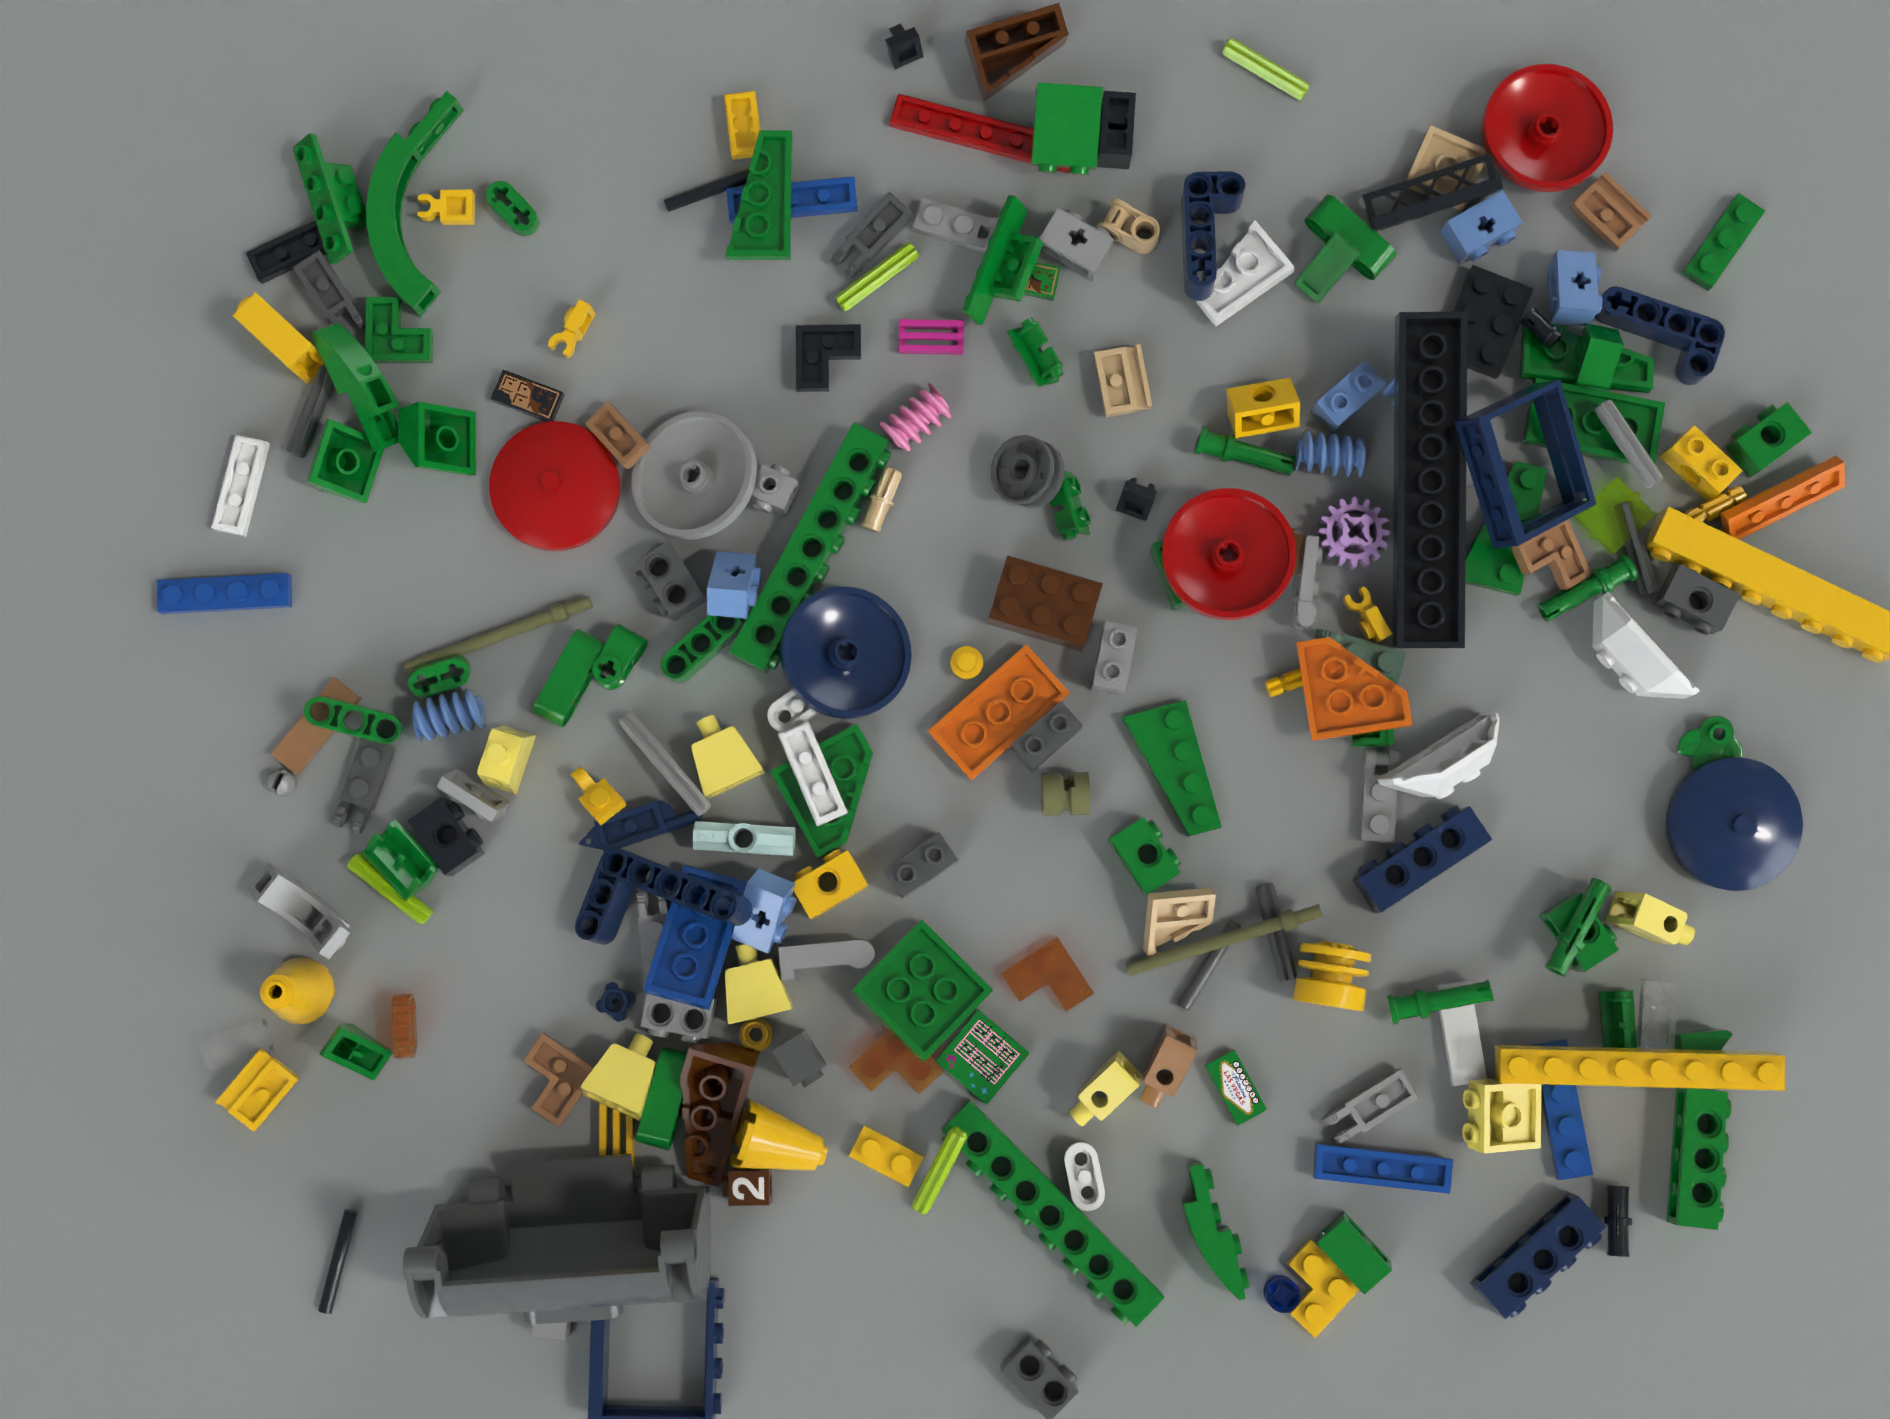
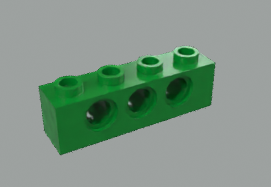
[1666,1088,1731,1230]

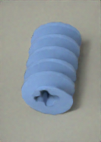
[1294,430,1366,479]
[412,688,486,742]

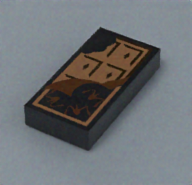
[491,369,565,422]

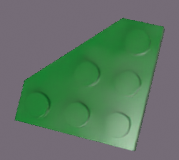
[770,723,873,859]

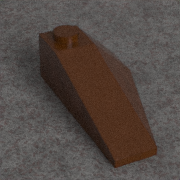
[680,1042,760,1187]

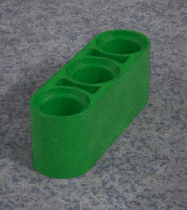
[1304,194,1396,280]
[660,615,743,683]
[533,629,605,728]
[304,696,403,744]
[636,1047,687,1151]

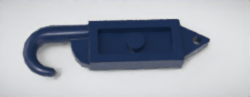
[579,788,705,852]

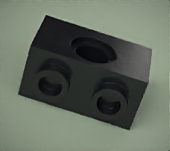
[407,797,485,876]

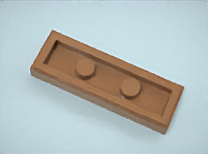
[270,677,362,775]

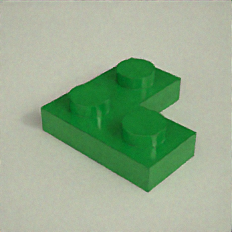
[365,297,433,363]

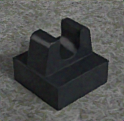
[885,23,924,69]
[1116,478,1157,521]

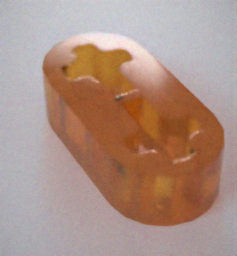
[392,994,417,1059]

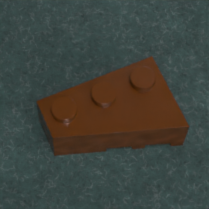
[965,3,1069,103]

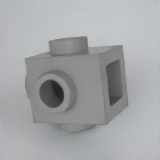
[750,464,800,516]

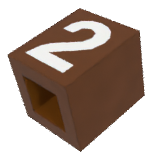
[722,1168,772,1206]

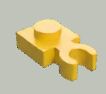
[417,189,475,225]

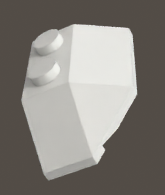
[1592,592,1700,699]
[1377,712,1500,799]

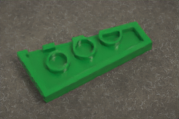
[725,130,793,260]
[1519,315,1654,393]
[1121,700,1222,837]

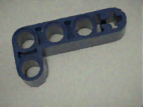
[1181,171,1246,301]
[1595,286,1725,385]

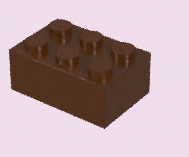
[988,555,1103,652]

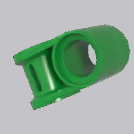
[592,624,648,690]

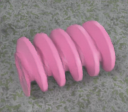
[879,383,952,452]

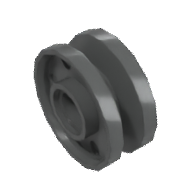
[991,435,1064,508]

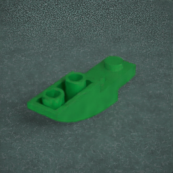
[310,323,400,453]
[1181,1161,1249,1300]

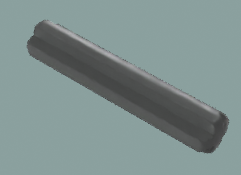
[287,365,334,458]
[1614,501,1658,597]
[1256,883,1297,981]

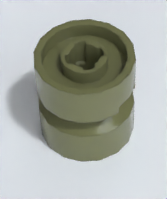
[1041,772,1090,816]

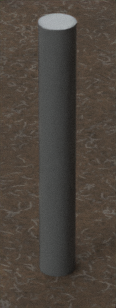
[1177,919,1242,1011]

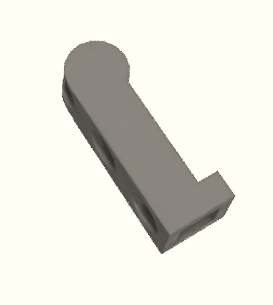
[778,940,876,981]

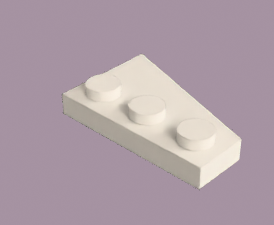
[1196,220,1294,327]

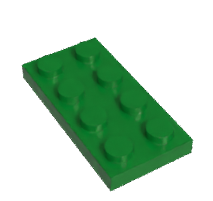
[1522,378,1665,464]

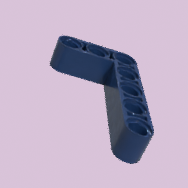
[575,847,752,945]

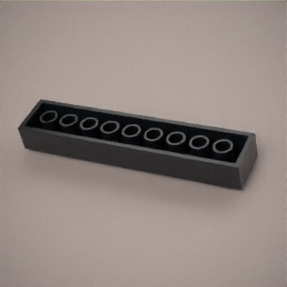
[1392,311,1468,648]

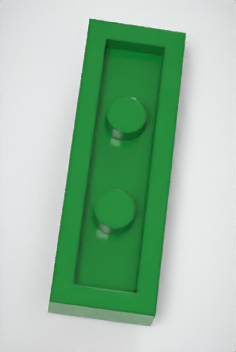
[1682,193,1765,291]

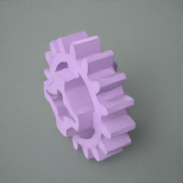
[1316,497,1390,570]

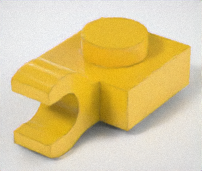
[548,299,596,359]
[1343,586,1392,644]
[570,766,627,826]

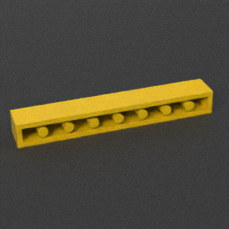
[1645,507,1890,663]
[1495,1045,1785,1091]

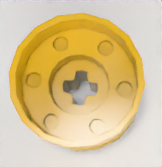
[1292,941,1372,1012]

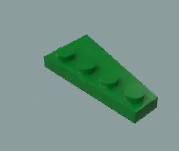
[1465,461,1548,596]

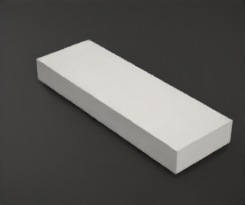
[211,435,270,537]
[778,721,848,827]
[1435,980,1487,1086]

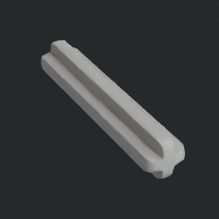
[1595,399,1663,488]

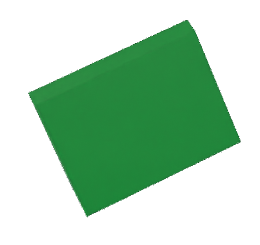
[306,419,384,503]

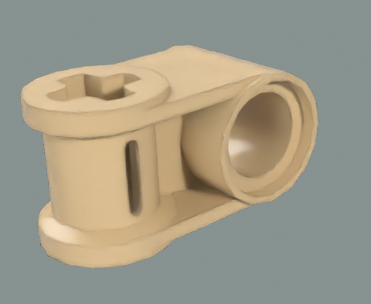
[1097,198,1160,254]

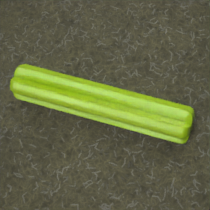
[1222,38,1310,100]
[835,242,919,311]
[347,854,433,924]
[912,1126,967,1215]

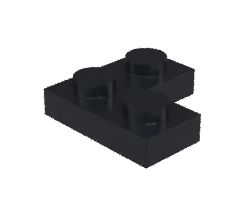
[796,324,861,392]

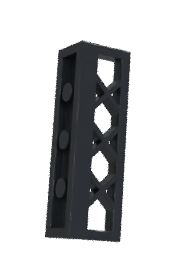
[1362,153,1503,232]

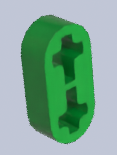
[486,181,539,236]
[408,654,471,698]

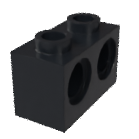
[1097,91,1136,169]

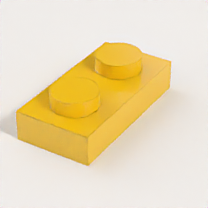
[849,1125,924,1188]

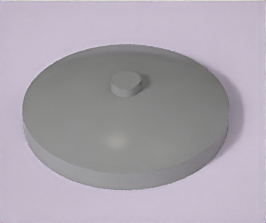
[632,411,757,540]

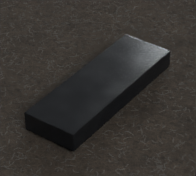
[246,220,326,284]

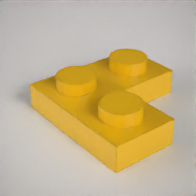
[1287,1238,1359,1338]

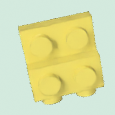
[1462,1078,1542,1153]

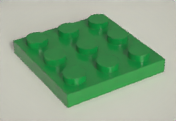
[851,920,993,1063]

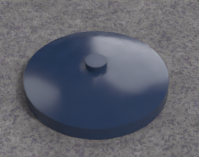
[780,587,912,719]
[1666,757,1803,891]

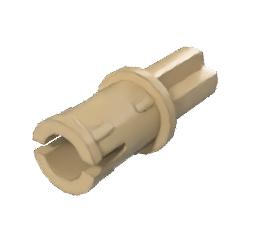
[860,467,902,533]

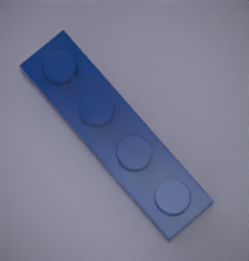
[726,176,858,224]
[157,573,292,614]
[1531,1039,1593,1180]
[1313,1143,1453,1194]

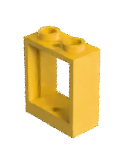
[232,292,325,385]

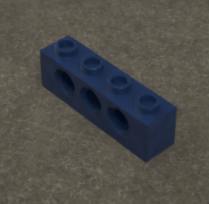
[1353,805,1493,913]
[1470,1192,1607,1319]

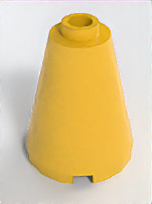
[260,957,335,1024]
[730,1100,828,1171]

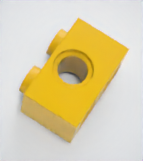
[1226,377,1300,438]
[1659,425,1743,501]
[793,849,869,920]

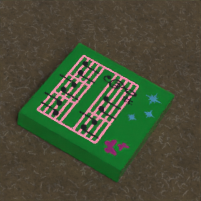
[935,1009,1030,1105]

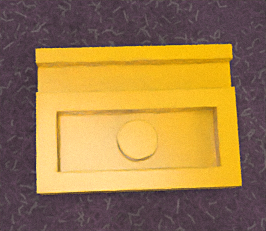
[215,1047,300,1132]

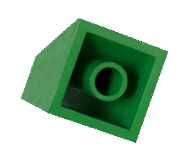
[1031,82,1103,175]

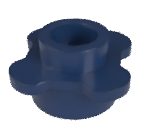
[596,982,636,1022]

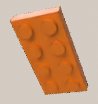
[928,644,1070,781]

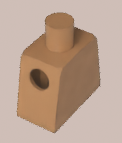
[1140,1024,1198,1108]

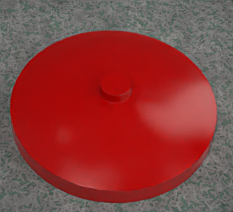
[1481,64,1613,192]
[489,421,621,551]
[1162,488,1296,620]

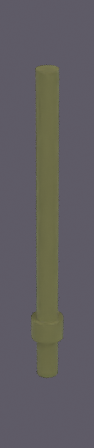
[403,596,593,675]
[1126,904,1323,976]

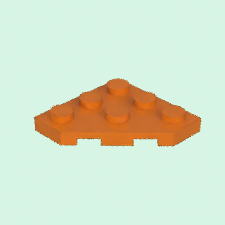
[1296,637,1413,741]

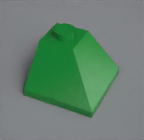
[398,402,476,476]

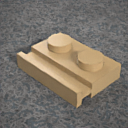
[1093,344,1153,418]

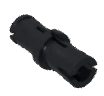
[1604,1185,1632,1257]

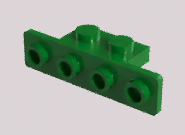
[293,133,367,264]
[963,195,1044,325]

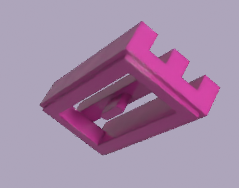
[899,319,964,355]

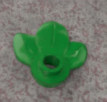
[1676,716,1743,769]

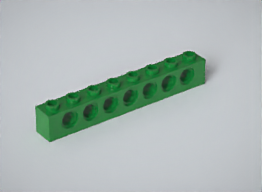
[729,422,892,675]
[941,1099,1165,1327]

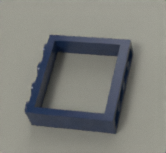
[1455,379,1597,548]
[588,1278,725,1419]

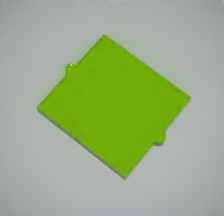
[1574,477,1656,555]

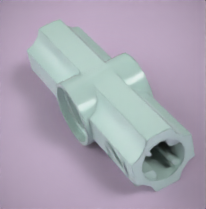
[693,821,796,857]

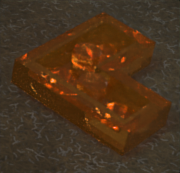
[1001,937,1094,1012]
[849,1030,944,1094]

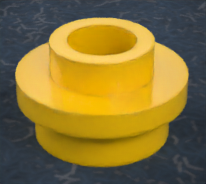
[739,1018,773,1051]

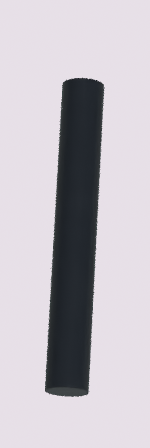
[664,169,749,212]
[318,1209,358,1314]

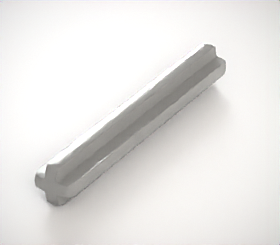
[618,712,711,816]

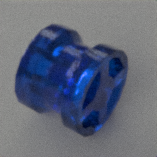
[1263,1275,1301,1313]

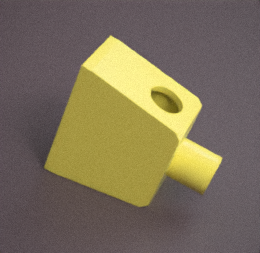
[691,715,766,799]
[477,726,536,795]
[1604,891,1695,946]
[725,944,794,1025]
[581,1033,656,1121]
[1069,1050,1142,1126]

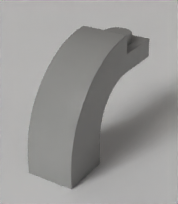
[248,862,351,959]

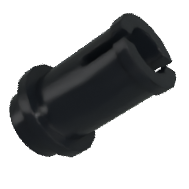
[1520,307,1563,349]

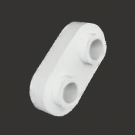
[767,690,819,733]
[1064,1142,1105,1211]

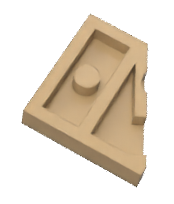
[1143,888,1216,956]

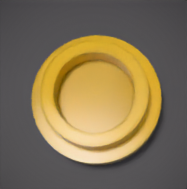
[950,646,983,679]

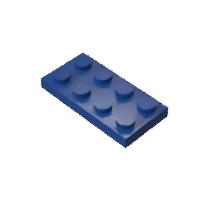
[643,865,747,1010]

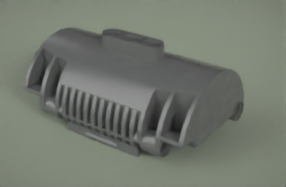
[403,1154,711,1324]

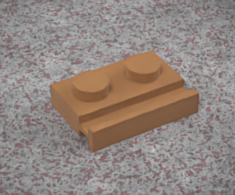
[1569,172,1652,252]

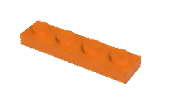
[1721,456,1845,539]

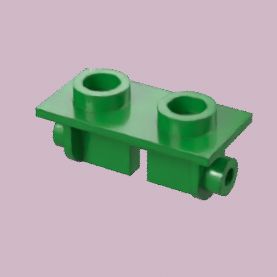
[1007,317,1064,387]
[1050,471,1091,541]
[1599,990,1637,1048]

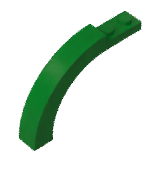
[366,91,464,317]

